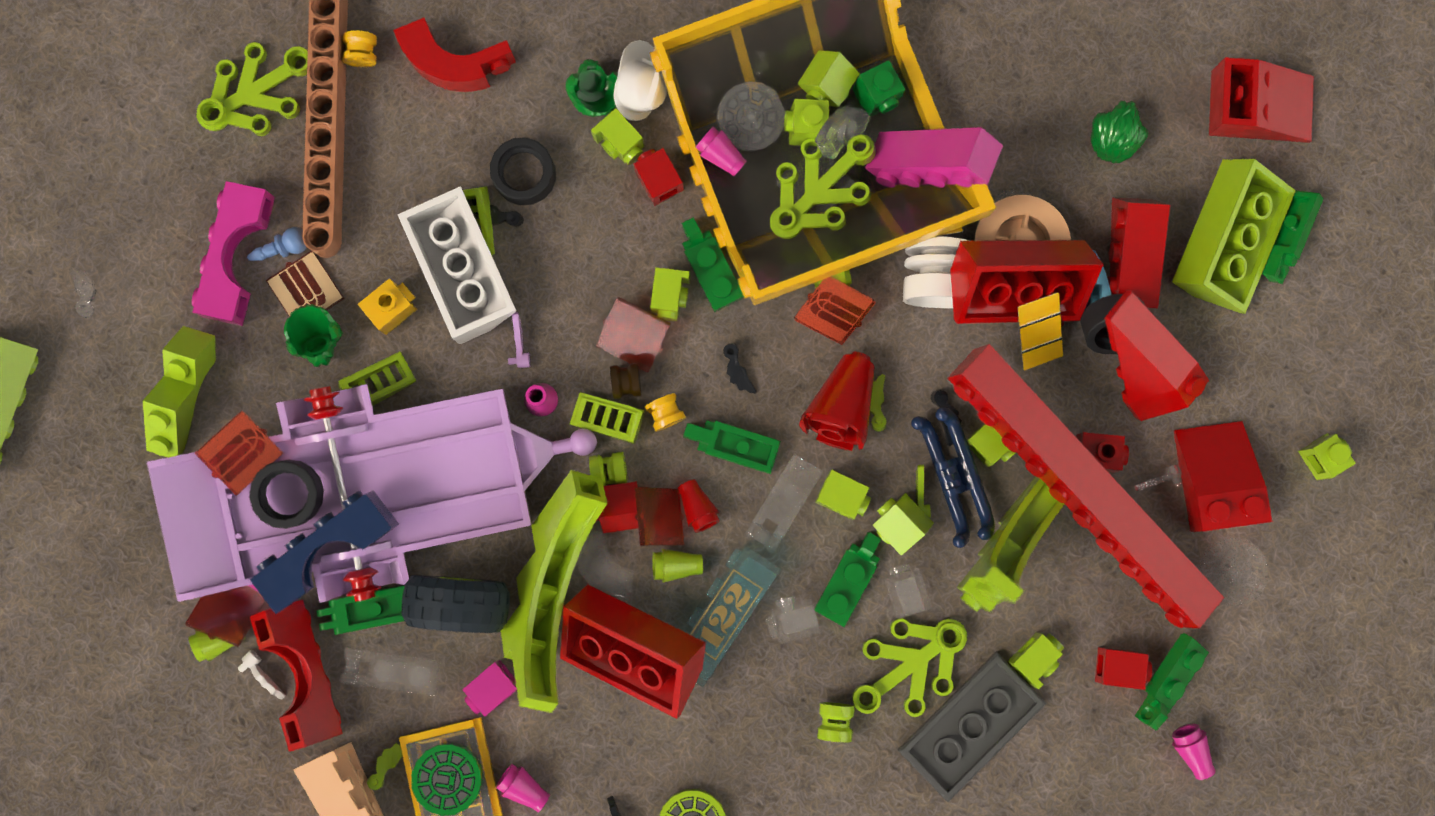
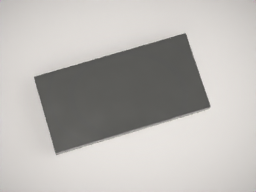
[898,652,1047,802]

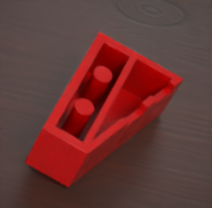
[1107,197,1170,309]

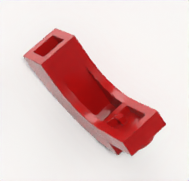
[393,18,516,92]

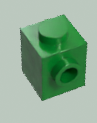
[852,60,906,118]

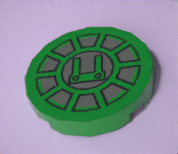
[411,743,483,816]

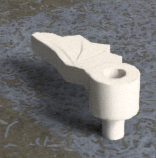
[238,650,286,700]

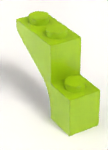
[143,326,216,457]

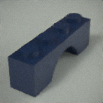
[250,490,399,614]

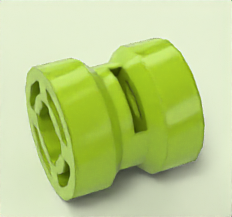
[589,452,628,486]
[817,702,855,742]

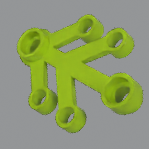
[197,42,308,136]
[770,134,876,239]
[852,618,967,717]

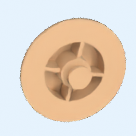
[974,195,1071,241]

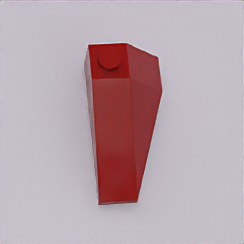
[1105,290,1209,421]

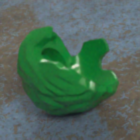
[566,59,618,118]
[1090,100,1148,164]
[284,304,343,367]

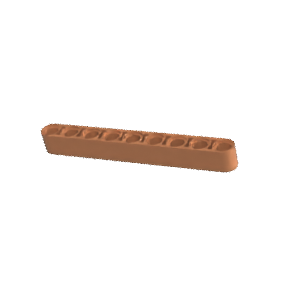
[302,0,348,258]

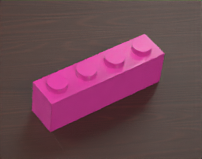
[865,127,1003,187]

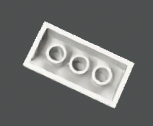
[397,186,517,344]

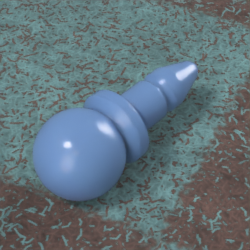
[247,227,307,261]

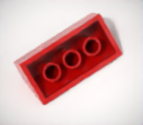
[950,240,1104,324]
[560,585,706,719]

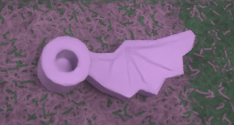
[508,312,530,368]

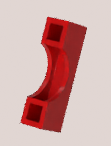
[250,599,343,752]

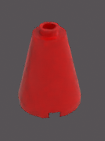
[799,351,875,451]

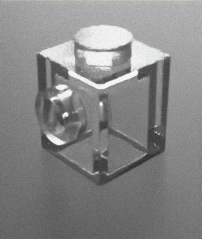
[766,595,821,644]

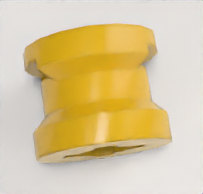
[342,30,377,67]
[644,393,686,432]

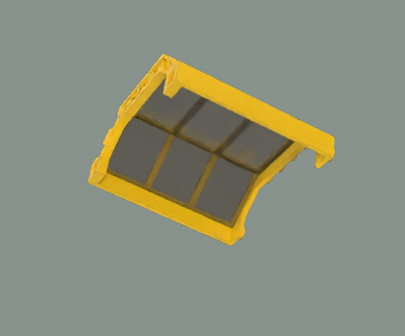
[649,0,996,306]

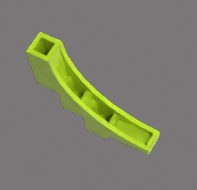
[501,470,607,713]
[957,477,1064,612]

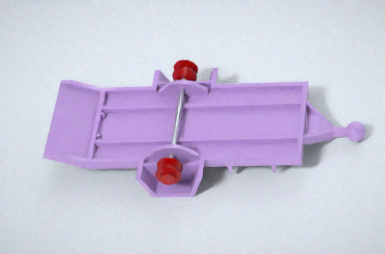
[147,384,597,602]

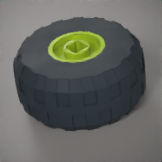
[402,575,510,633]

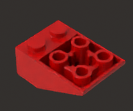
[1209,57,1314,143]

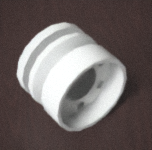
[903,236,970,309]

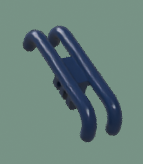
[911,407,995,548]

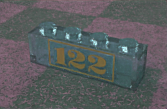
[686,546,781,687]

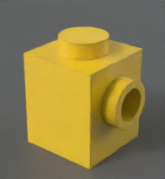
[357,278,418,335]

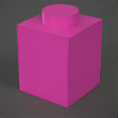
[462,660,517,717]

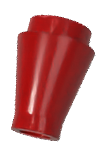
[677,479,720,533]

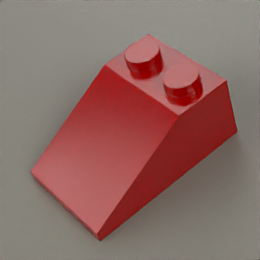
[1173,421,1273,532]

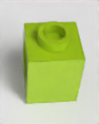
[815,470,871,520]

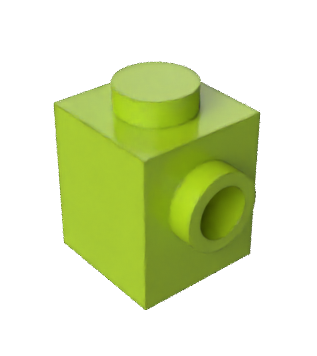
[798,50,860,107]
[784,99,829,146]
[967,424,1015,467]
[873,493,934,556]

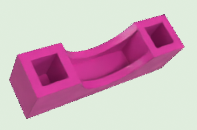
[192,181,275,326]

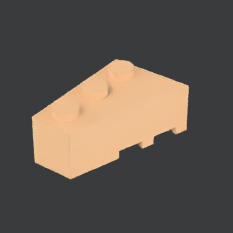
[294,742,384,816]

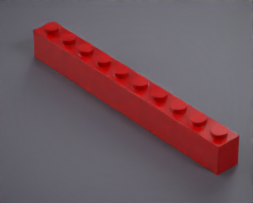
[947,344,1224,628]

